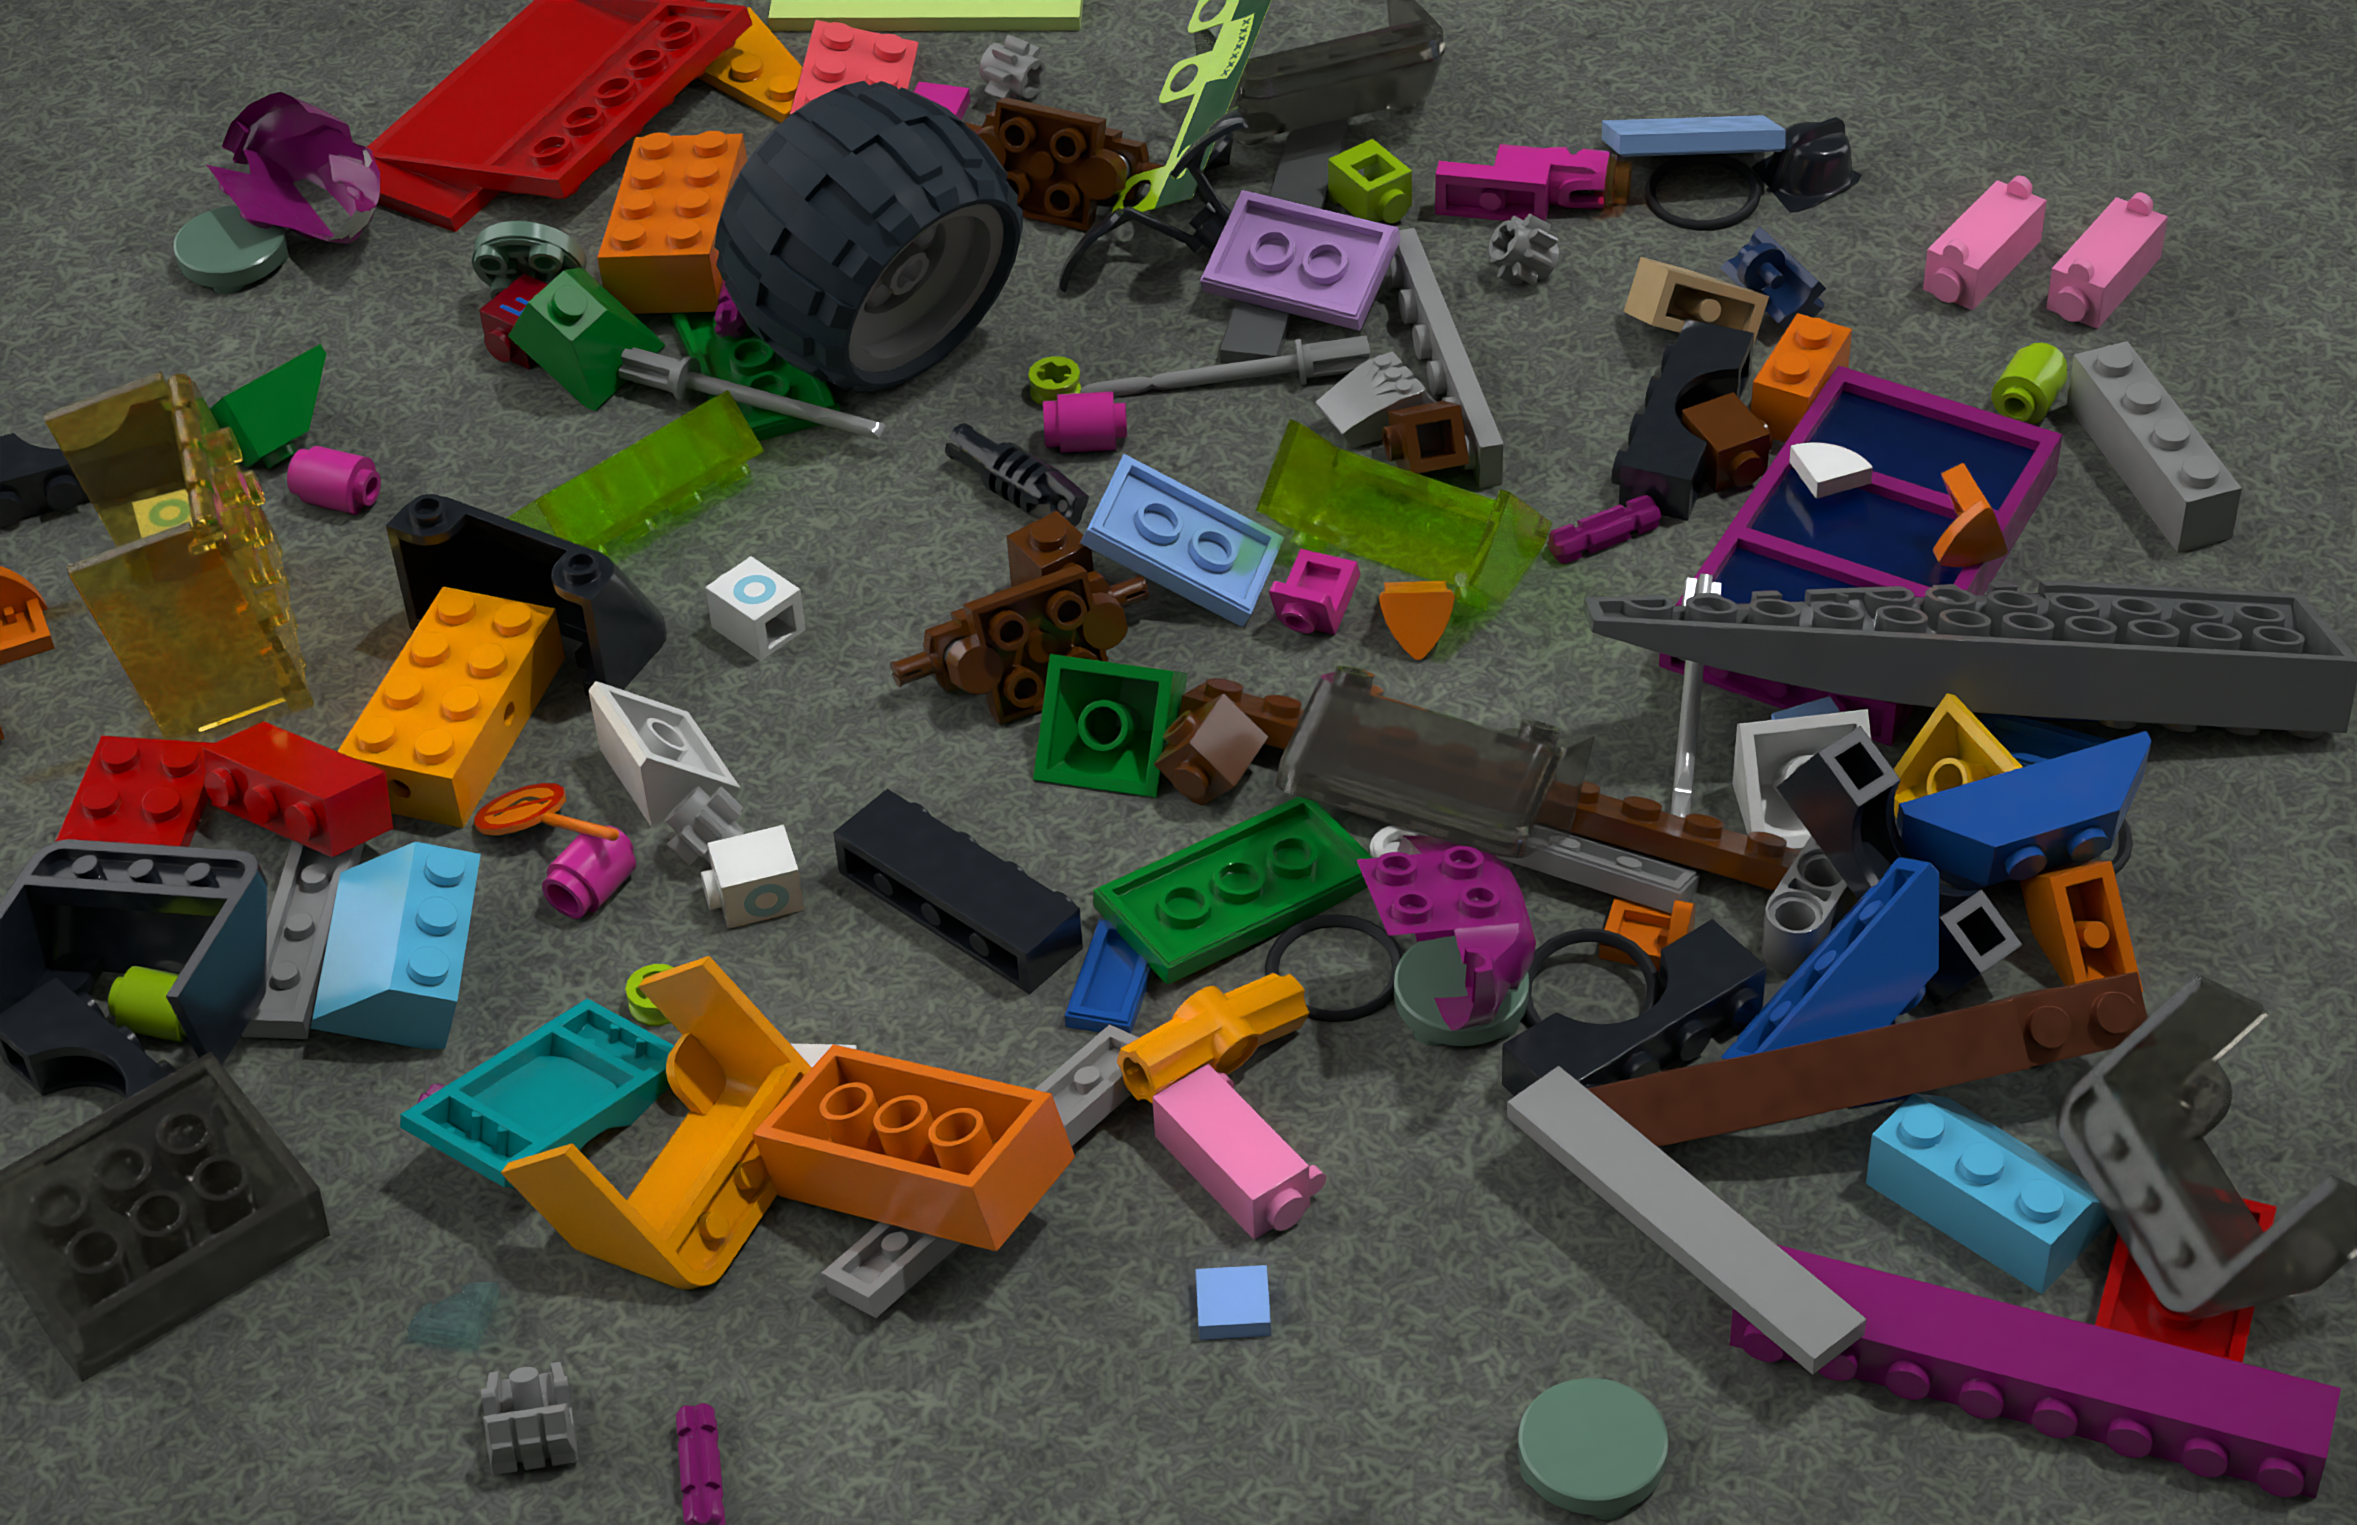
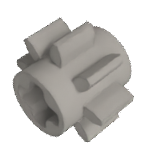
[979,35,1046,100]
[1489,213,1559,285]
[665,786,745,866]

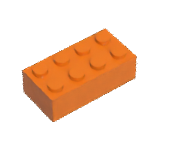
[597,131,748,314]
[752,1044,1075,1252]

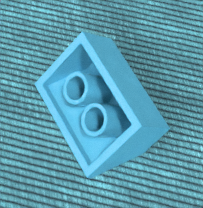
[310,842,481,1049]
[1866,1093,2124,1294]

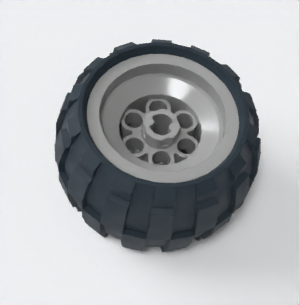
[714,81,1023,393]

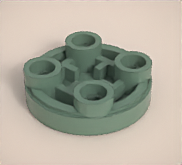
[173,205,289,294]
[472,221,587,299]
[1394,936,1529,1046]
[1518,1378,1668,1520]

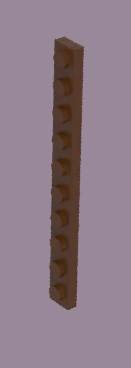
[1178,678,1801,890]

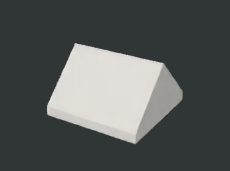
[588,681,740,827]
[1732,709,1871,849]

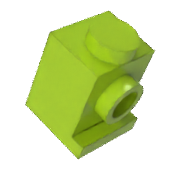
[1328,139,1412,223]

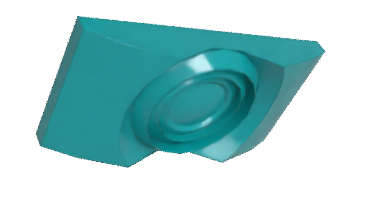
[400,998,674,1188]

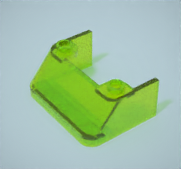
[1255,419,1553,611]

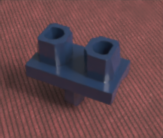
[1720,226,1827,330]

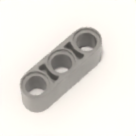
[1762,836,1859,974]

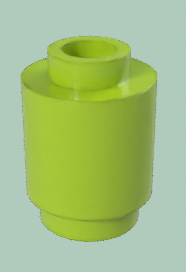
[1991,342,2068,425]
[108,966,187,1042]

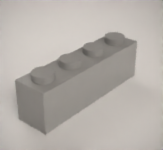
[2066,341,2242,553]

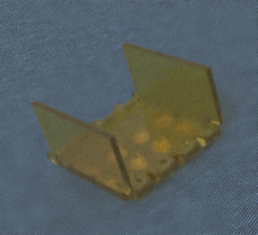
[44,371,314,740]

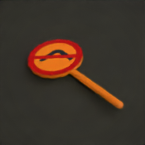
[474,783,619,841]

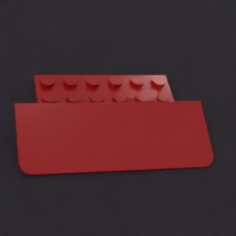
[367,0,753,232]

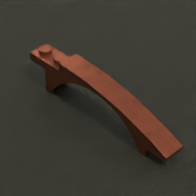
[1587,972,2153,1147]

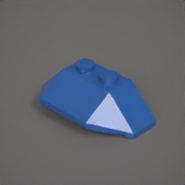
[1896,731,2152,891]
[1721,857,1939,1060]

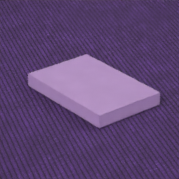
[1200,190,1401,331]

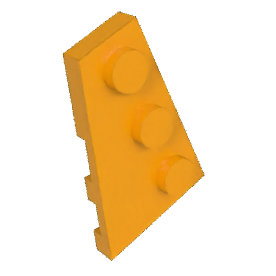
[699,7,803,123]

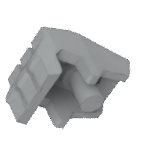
[1315,352,1436,448]
[481,1362,578,1475]

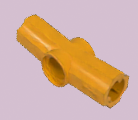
[1116,973,1309,1103]

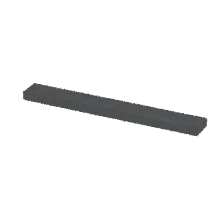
[1220,79,1359,364]

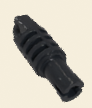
[945,423,1089,527]

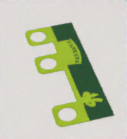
[1112,0,1271,213]

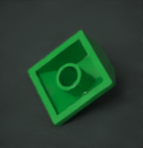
[508,267,666,411]
[198,343,327,469]
[1033,654,1188,797]

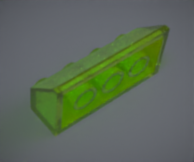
[506,390,764,556]

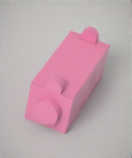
[1923,176,2047,310]
[2046,192,2168,329]
[1152,1064,1326,1240]

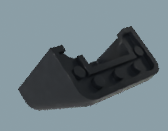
[386,494,667,697]

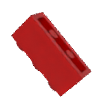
[203,721,393,857]

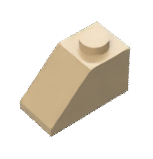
[1624,257,1769,345]

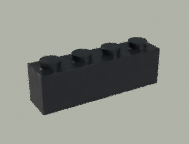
[833,789,1083,994]

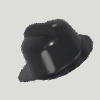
[1751,117,1862,213]

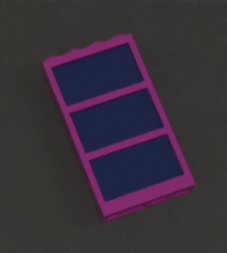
[1659,365,2063,747]

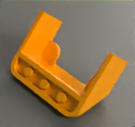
[501,956,812,1290]

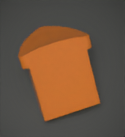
[1933,463,2008,567]
[0,566,55,665]
[1379,581,1455,660]
[1599,898,1696,971]

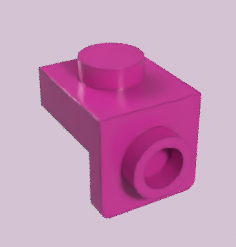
[1269,548,1361,635]

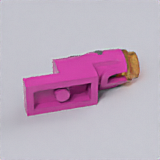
[1435,144,1632,222]

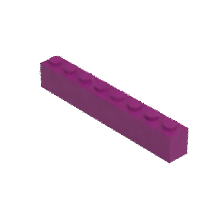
[1729,1244,2341,1499]

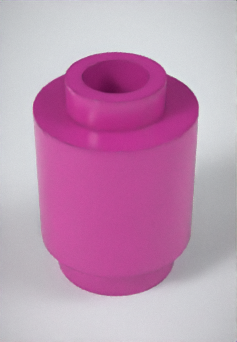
[1043,391,1127,453]
[287,446,381,515]
[542,826,636,919]

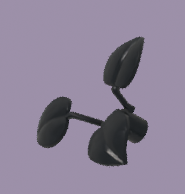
[1059,106,1248,292]

